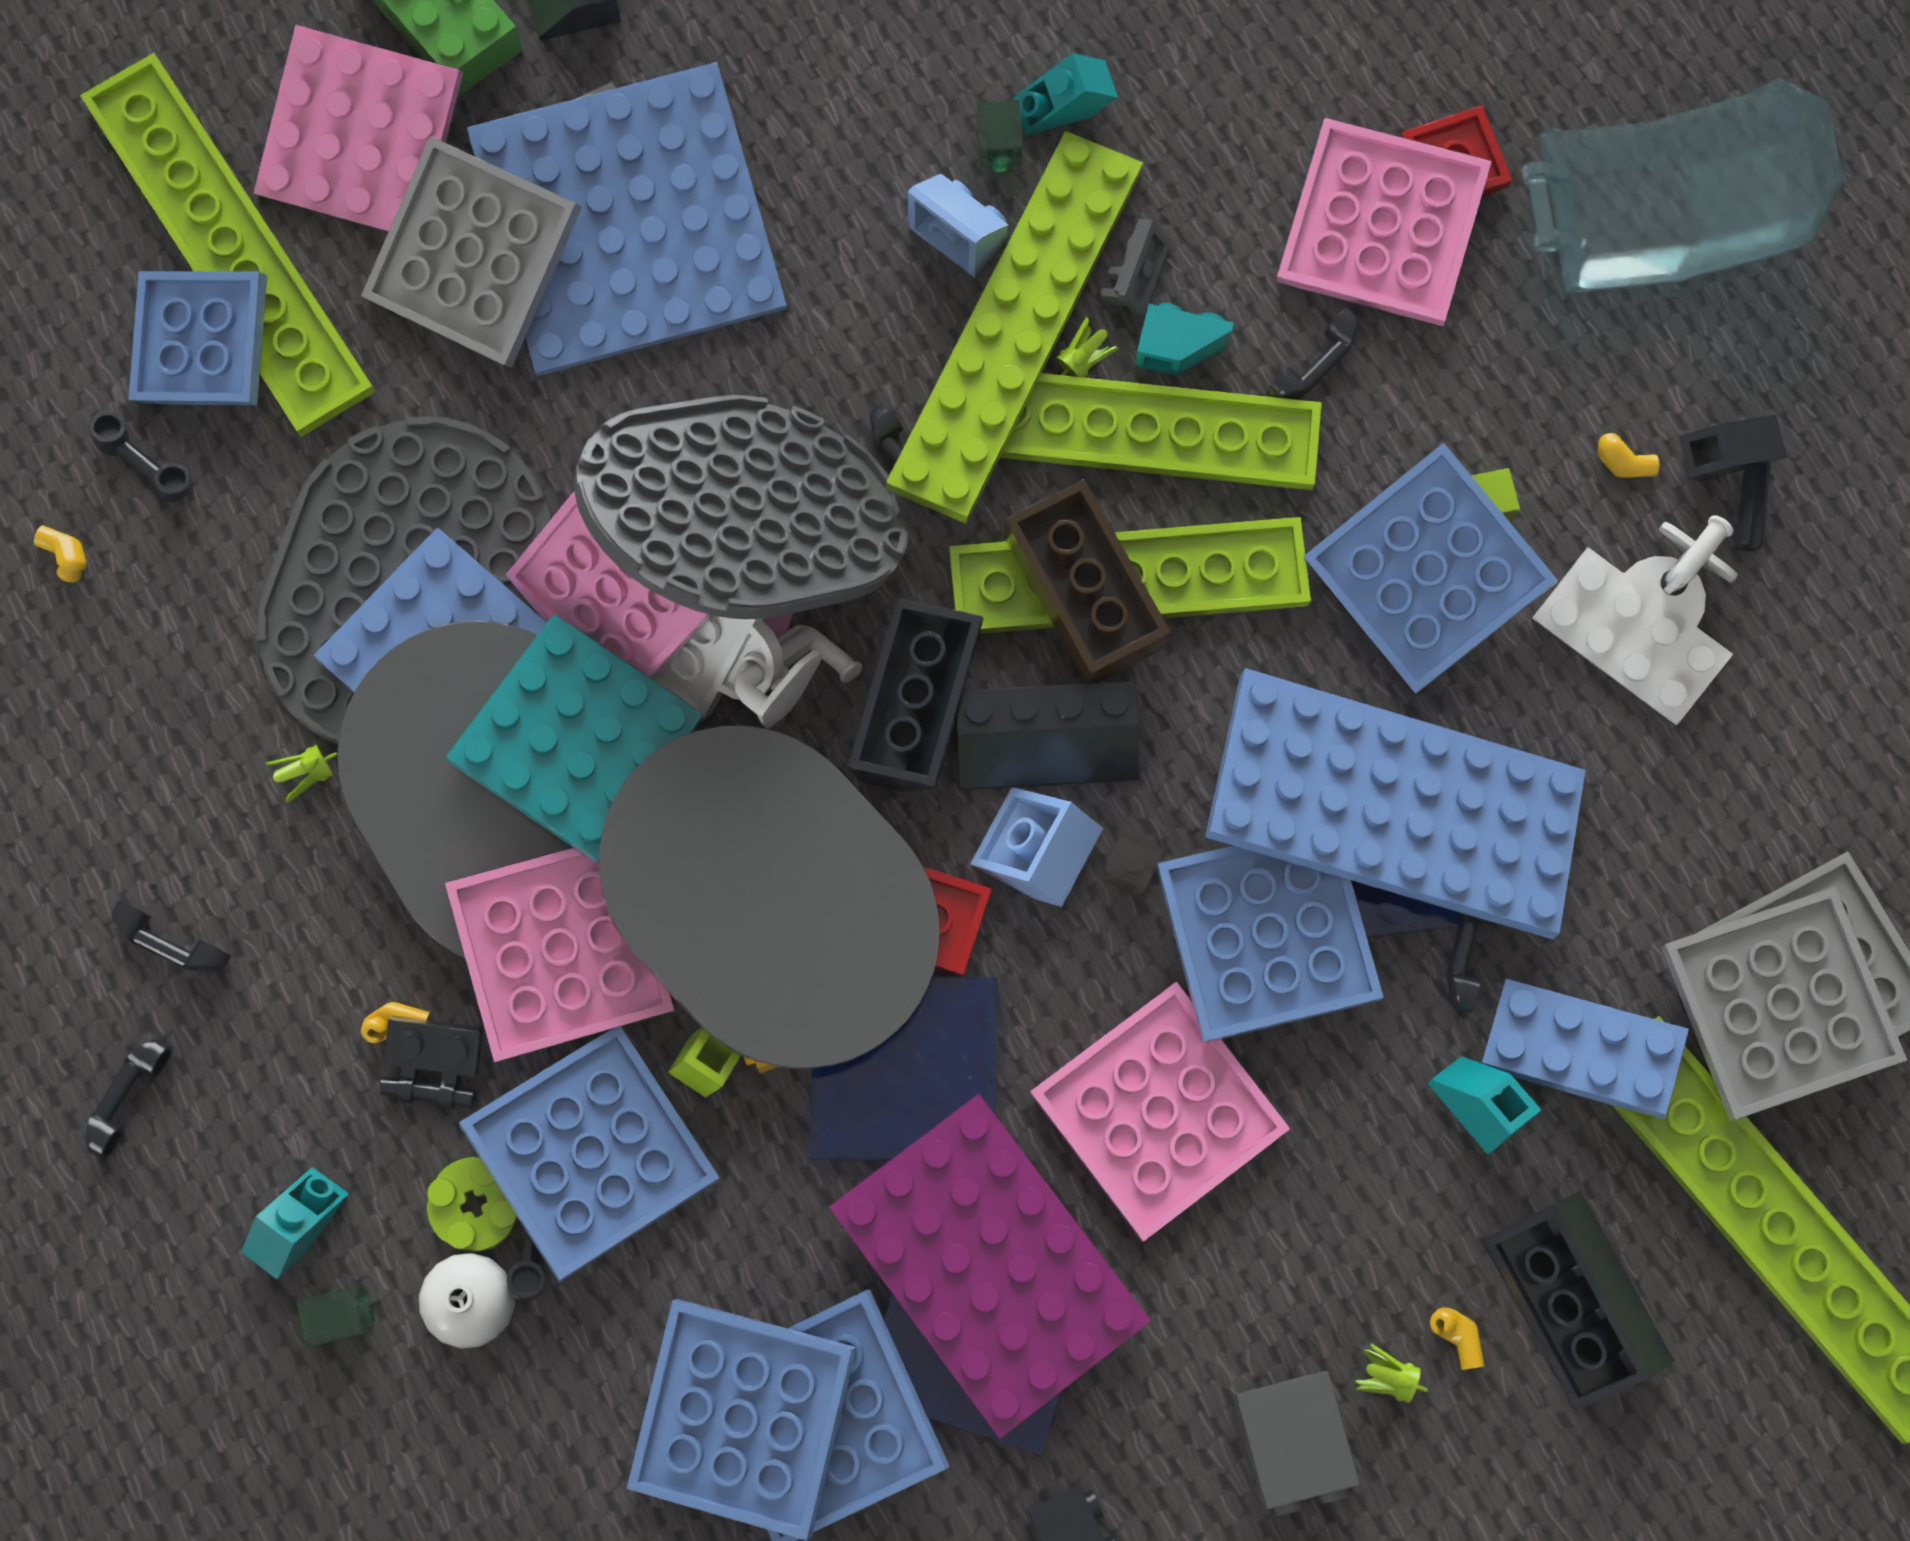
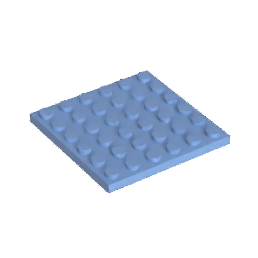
[467,62,787,376]

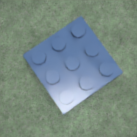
[128,271,267,406]

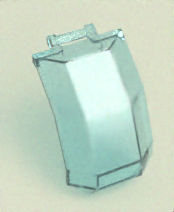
[1522,78,1844,293]

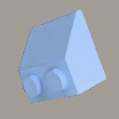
[908,174,1008,278]
[970,787,1103,907]

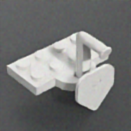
[1532,516,1738,725]
[652,615,862,729]

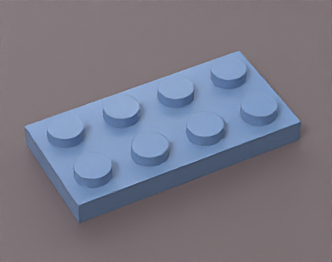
[1482,979,1689,1120]

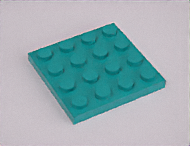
[446,614,703,864]

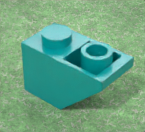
[1013,53,1118,135]
[1135,303,1234,376]
[1427,1056,1541,1155]
[241,1167,349,1280]

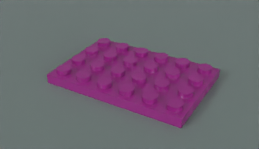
[829,1094,1151,1439]

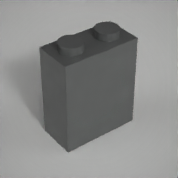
[1232,1370,1360,1516]

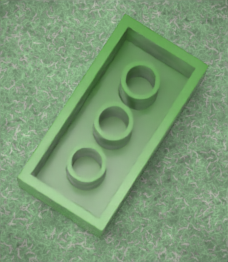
[372,0,523,97]

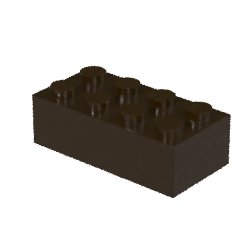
[1004,479,1171,684]

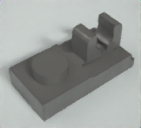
[1100,219,1171,317]

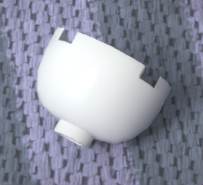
[419,1253,515,1348]

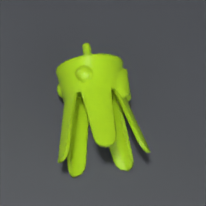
[1055,317,1119,378]
[266,744,338,803]
[1355,1343,1428,1403]

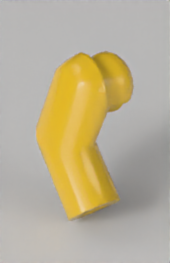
[1597,433,1659,478]
[34,526,87,583]
[361,1002,432,1044]
[1430,1307,1485,1370]

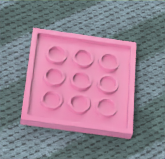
[254,25,463,232]
[1276,118,1492,326]
[506,491,711,680]
[445,848,674,1063]
[1030,982,1290,1243]

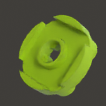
[427,1157,519,1252]

